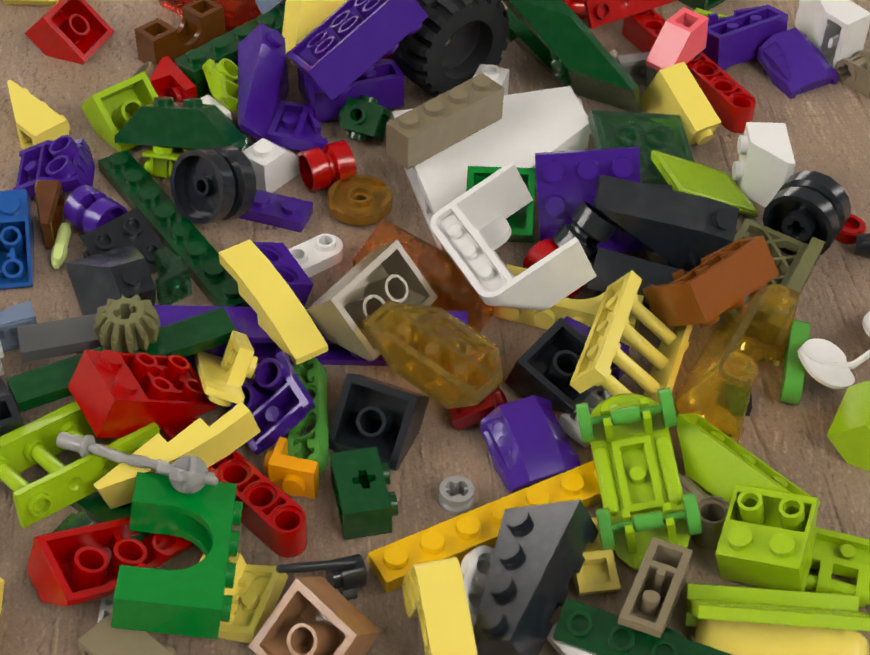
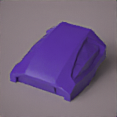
[756,28,839,99]
[13,135,95,198]
[229,351,314,455]
[480,395,581,494]

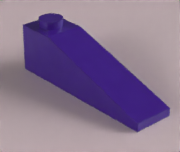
[238,23,289,140]

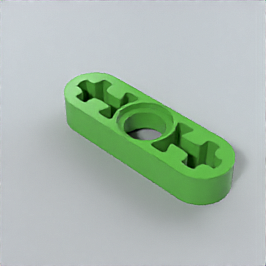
[779,320,810,405]

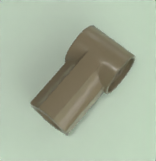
[678,472,729,550]

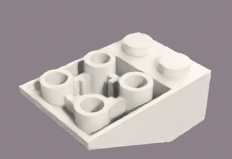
[794,0,870,69]

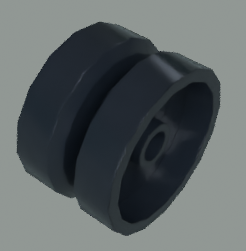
[170,146,257,224]
[762,171,851,255]

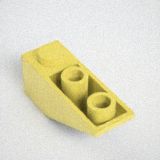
[7,79,70,150]

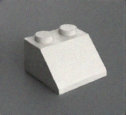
[732,122,796,208]

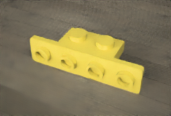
[194,330,258,407]

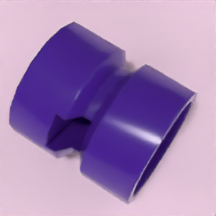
[63,185,128,233]

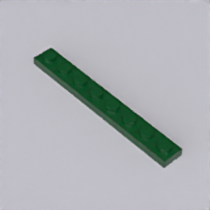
[98,150,251,307]

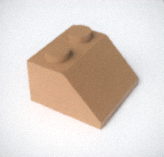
[249,576,381,655]

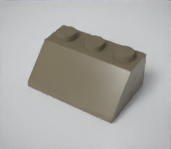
[307,239,438,361]

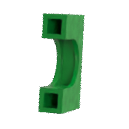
[111,472,243,639]

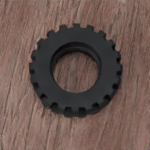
[393,0,510,97]

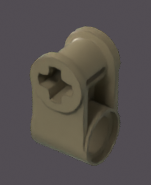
[835,50,870,99]

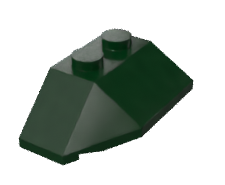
[114,96,246,149]

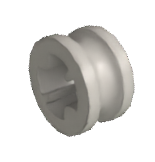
[438,475,475,514]

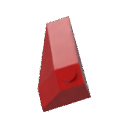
[26,517,195,607]

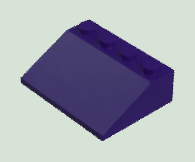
[286,0,428,100]

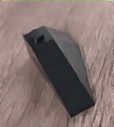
[592,175,739,271]

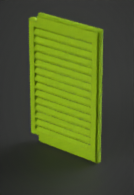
[651,150,759,217]

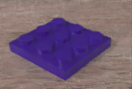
[535,146,644,252]

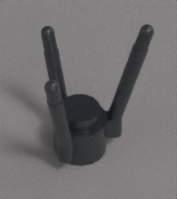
[276,554,367,600]

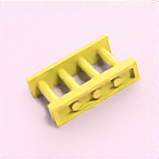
[570,270,693,405]

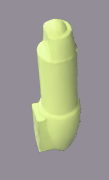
[51,222,71,269]

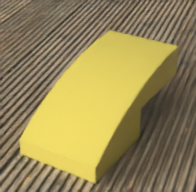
[572,517,621,596]

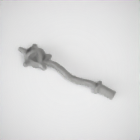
[56,432,219,494]

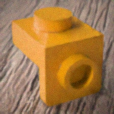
[263,437,319,499]

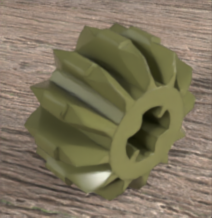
[94,294,160,353]

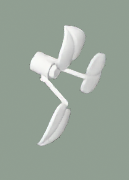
[797,311,870,389]

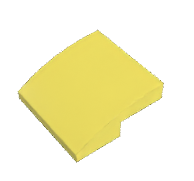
[199,553,288,643]

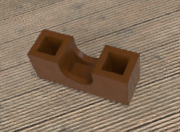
[135,0,226,65]

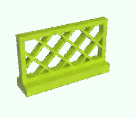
[683,582,870,632]

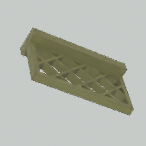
[719,218,825,350]

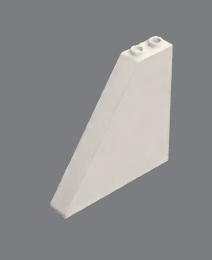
[391,86,593,257]

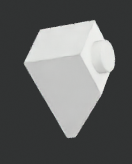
[243,138,300,193]

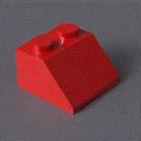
[25,0,115,65]

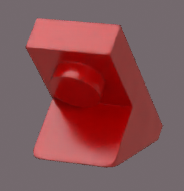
[149,56,197,103]

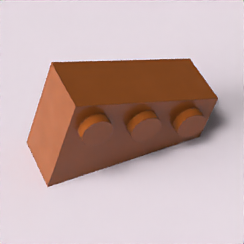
[642,235,780,328]

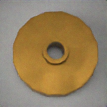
[327,174,393,226]

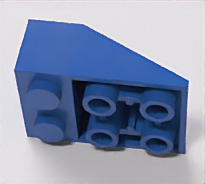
[0,189,34,290]

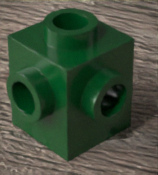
[339,95,392,143]

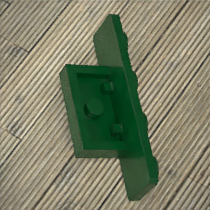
[553,599,732,655]

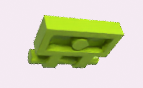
[805,527,870,608]

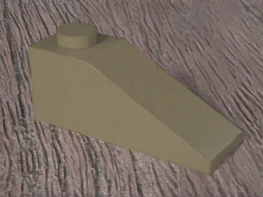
[617,537,693,638]

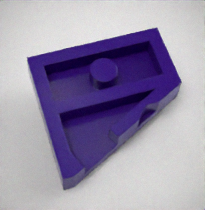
[267,100,328,151]

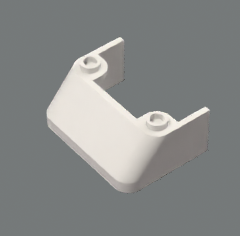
[430,161,597,311]

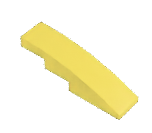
[218,239,328,366]
[93,402,261,509]

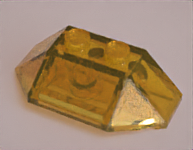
[363,300,503,409]

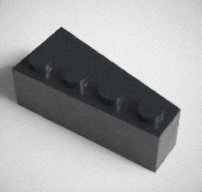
[473,499,599,655]

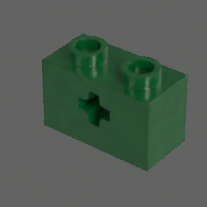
[330,446,398,540]

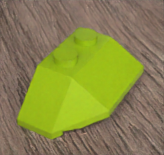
[676,413,821,508]

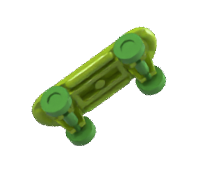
[575,387,702,571]

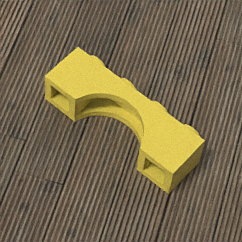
[493,264,644,350]

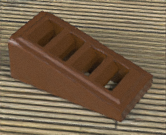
[34,180,65,250]

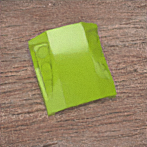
[202,58,238,115]

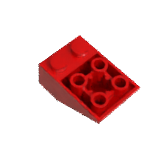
[68,350,216,438]

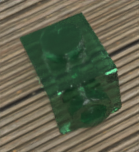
[155,246,192,305]

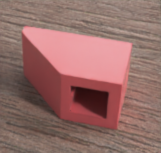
[646,7,709,71]

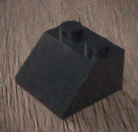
[504,317,617,414]
[328,373,430,471]

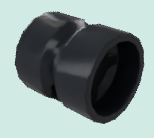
[552,200,618,262]

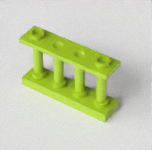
[0,401,160,528]

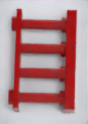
[563,0,678,29]

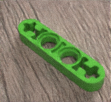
[288,357,329,475]

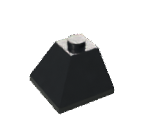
[65,244,156,316]

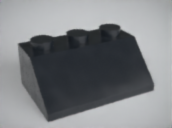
[587,247,689,310]

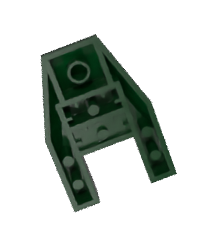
[500,0,642,114]

